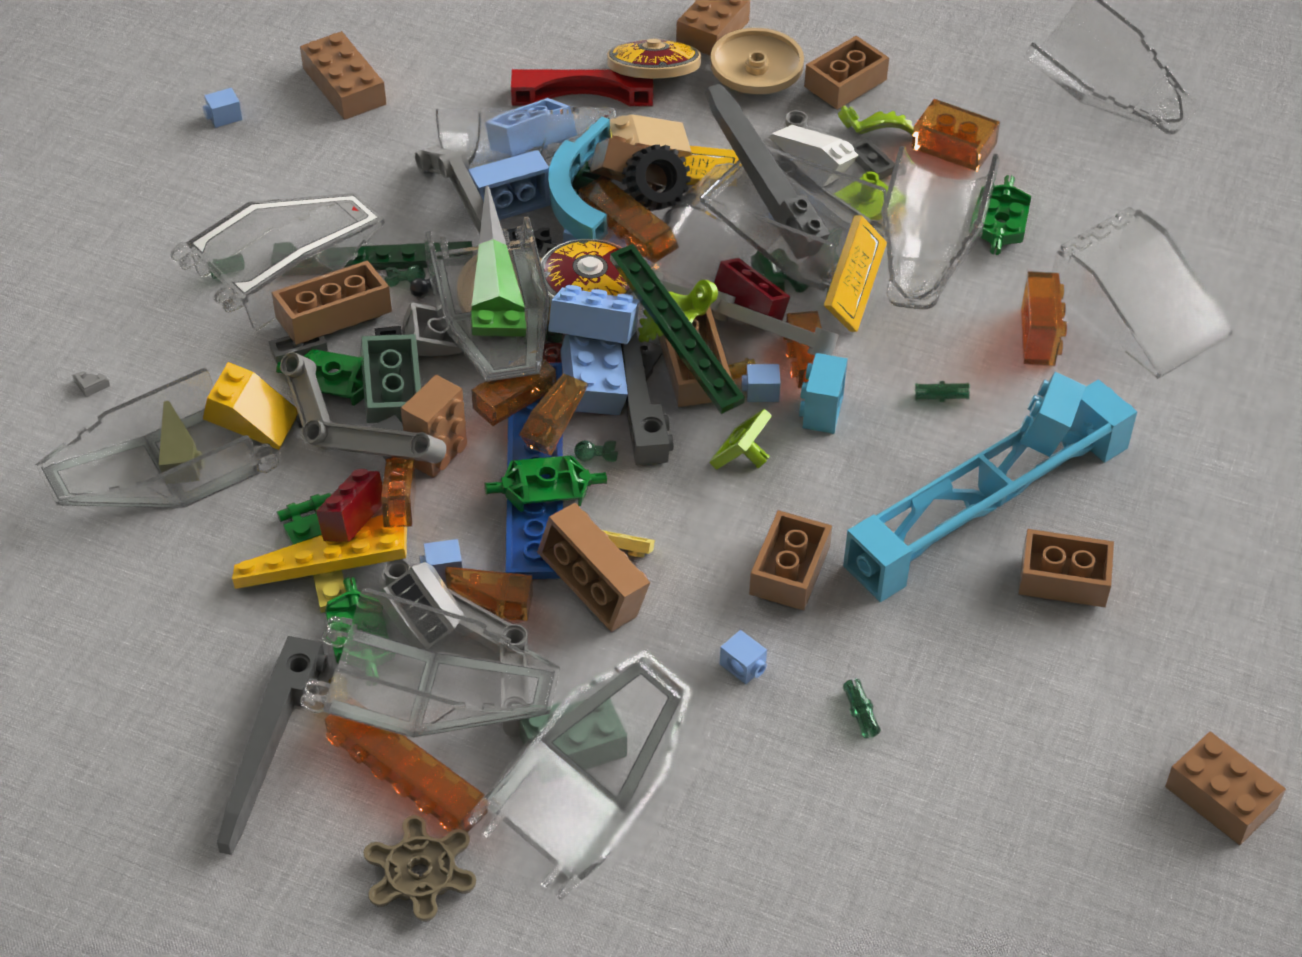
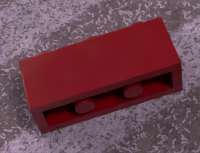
[714,258,790,321]
[316,469,386,542]

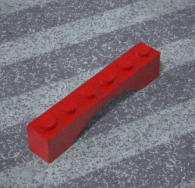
[511,69,653,106]

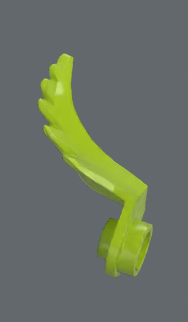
[837,105,919,139]
[638,280,718,342]

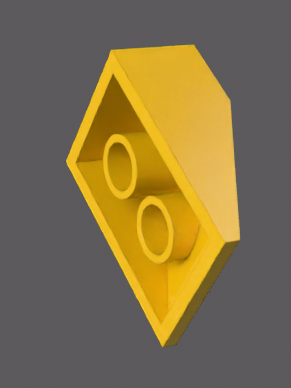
[203,362,298,450]

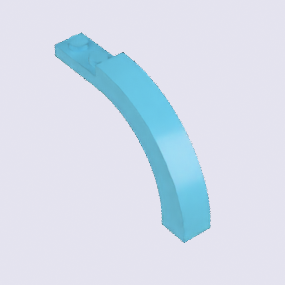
[548,117,611,240]

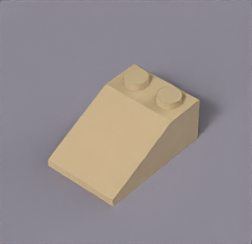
[610,114,692,157]

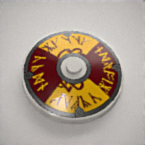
[538,239,637,304]

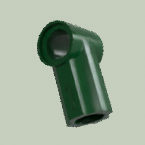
[750,250,785,292]

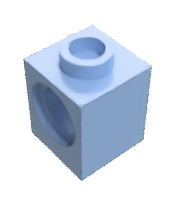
[720,630,767,684]

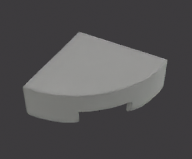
[72,372,110,397]

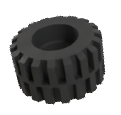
[622,144,691,211]

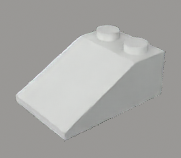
[769,125,858,186]

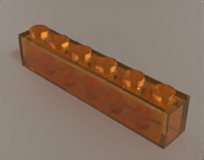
[578,175,679,264]
[324,696,488,832]

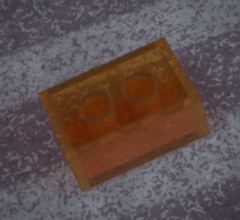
[911,99,1000,172]
[1021,271,1067,366]

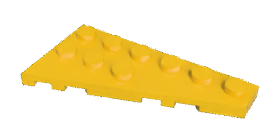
[232,507,407,589]

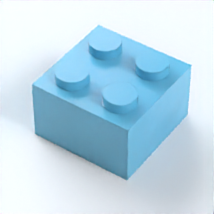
[799,353,848,434]
[1019,372,1086,457]

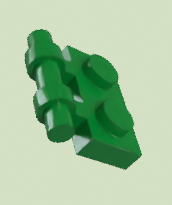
[277,492,331,545]

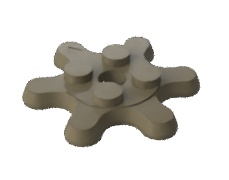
[363,815,476,922]

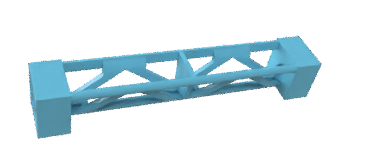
[843,379,1137,603]

